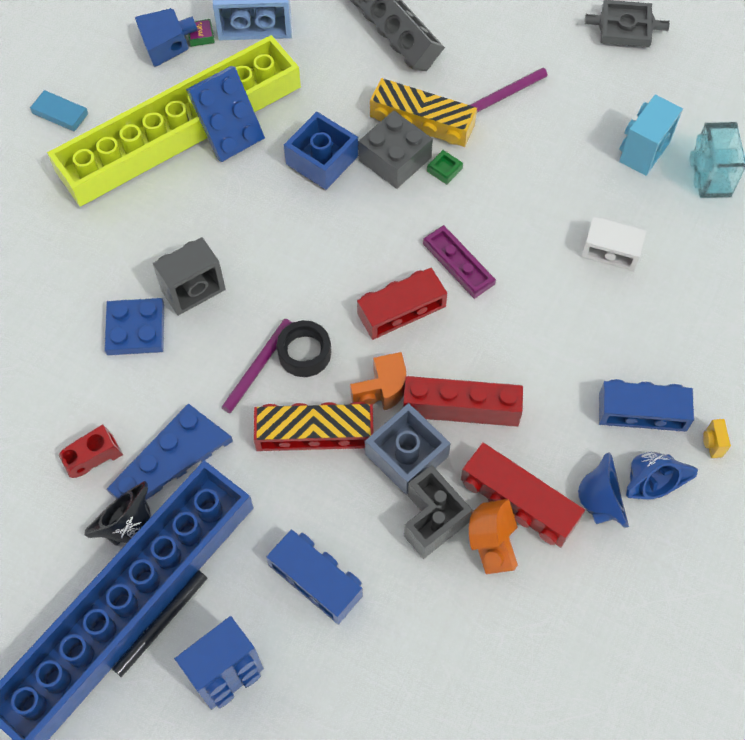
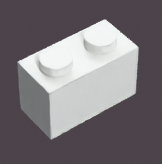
[581,216,647,271]

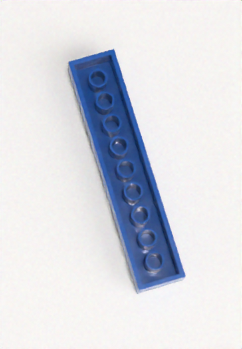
[0,460,254,740]

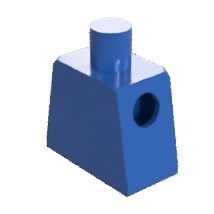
[135,8,198,67]

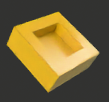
[703,419,731,458]

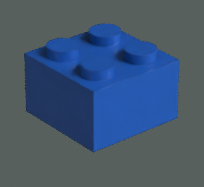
[284,111,359,190]

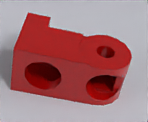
[59,424,123,478]

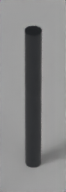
[112,571,208,678]

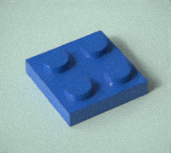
[105,298,164,356]

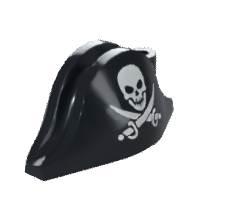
[84,481,151,546]

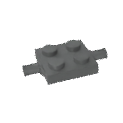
[584,0,670,47]

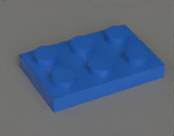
[186,66,265,162]

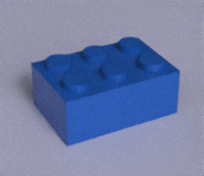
[174,616,264,710]

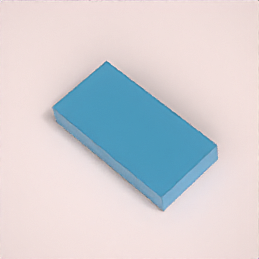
[30,90,88,132]

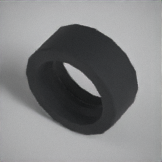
[277,320,331,377]

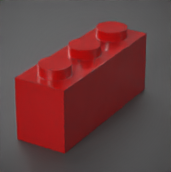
[357,267,448,340]

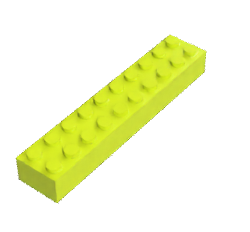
[47,35,301,207]

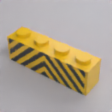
[370,78,477,147]

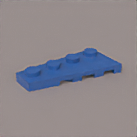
[107,403,233,500]

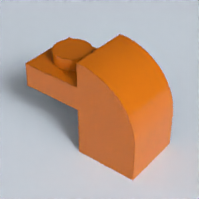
[350,352,406,411]
[469,499,518,574]

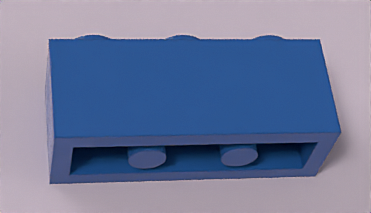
[599,379,694,432]
[266,529,363,625]

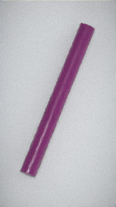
[470,68,548,112]
[222,319,292,413]

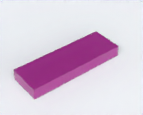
[423,225,496,299]

